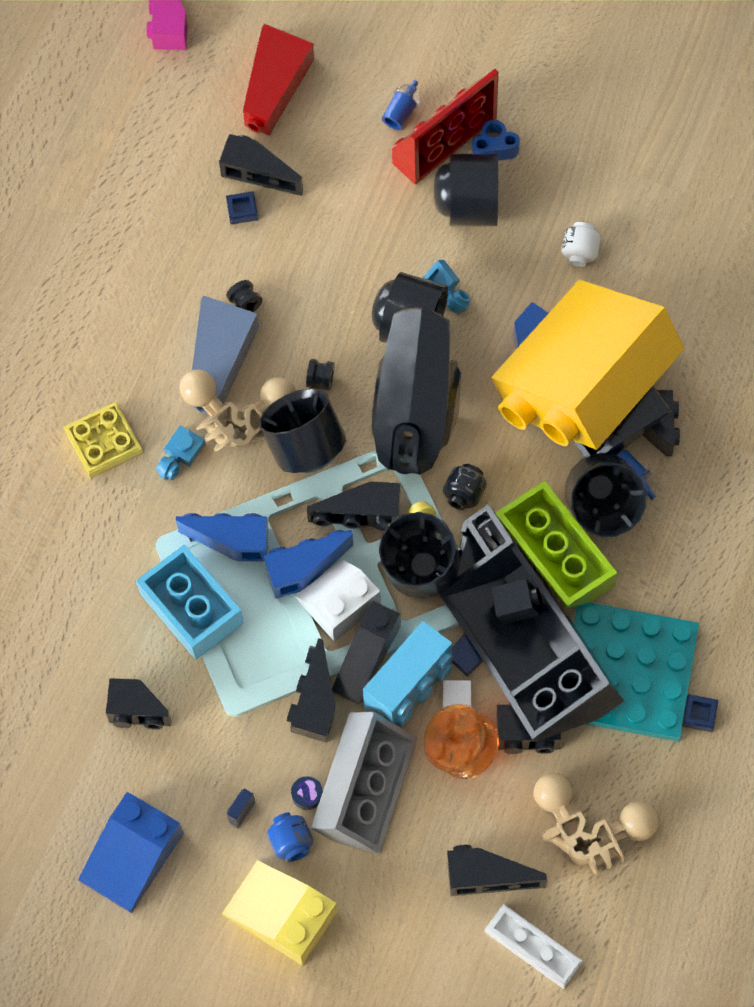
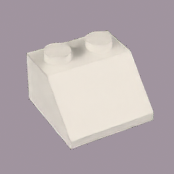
[295,559,381,641]

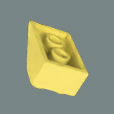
[222,861,338,966]

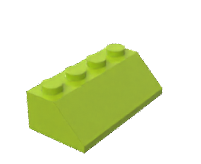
[495,480,617,608]

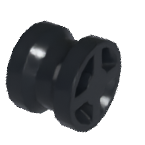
[226,280,263,312]
[306,359,335,391]

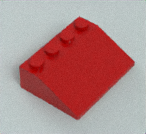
[392,69,499,185]

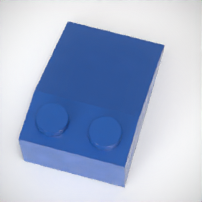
[78,791,184,913]

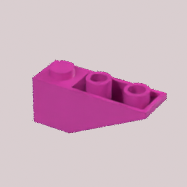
[147,0,188,50]

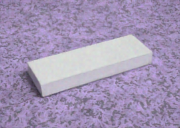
[485,904,583,989]

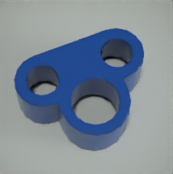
[472,120,520,161]

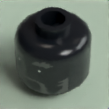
[443,464,487,510]

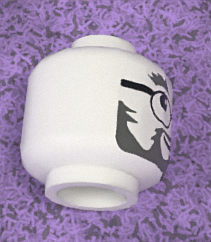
[561,222,601,267]

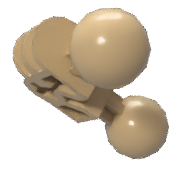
[180,369,296,452]
[533,773,660,876]

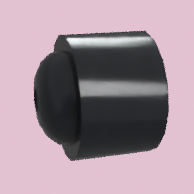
[434,154,498,226]
[371,272,448,343]
[259,388,346,473]
[565,453,646,537]
[379,512,460,599]

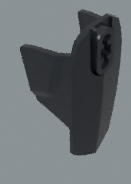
[372,307,461,475]

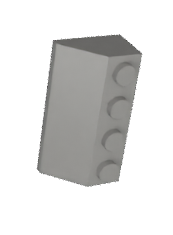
[311,712,417,854]

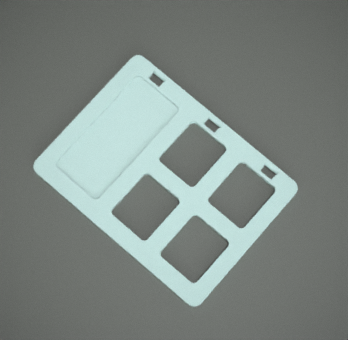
[156,450,459,717]

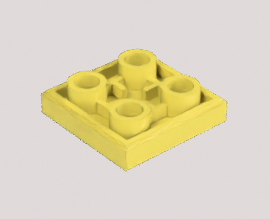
[63,402,143,478]

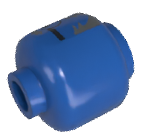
[267,812,314,862]

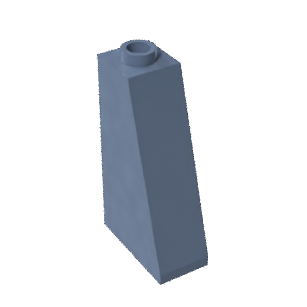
[192,295,259,414]

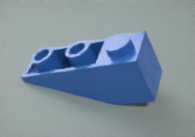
[176,513,269,562]
[264,530,354,599]

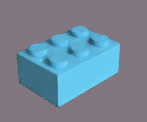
[136,544,244,660]
[363,621,453,727]

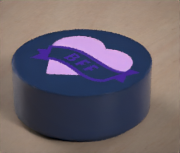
[291,776,323,810]

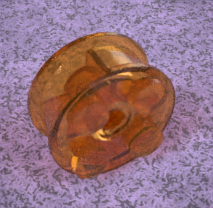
[424,704,499,779]

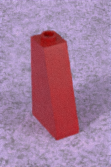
[243,24,315,136]

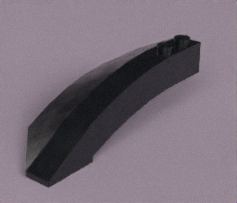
[439,504,624,742]

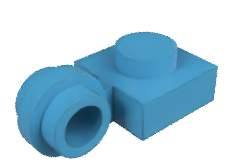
[423,260,471,314]
[156,425,206,480]

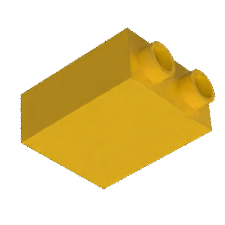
[491,280,685,450]

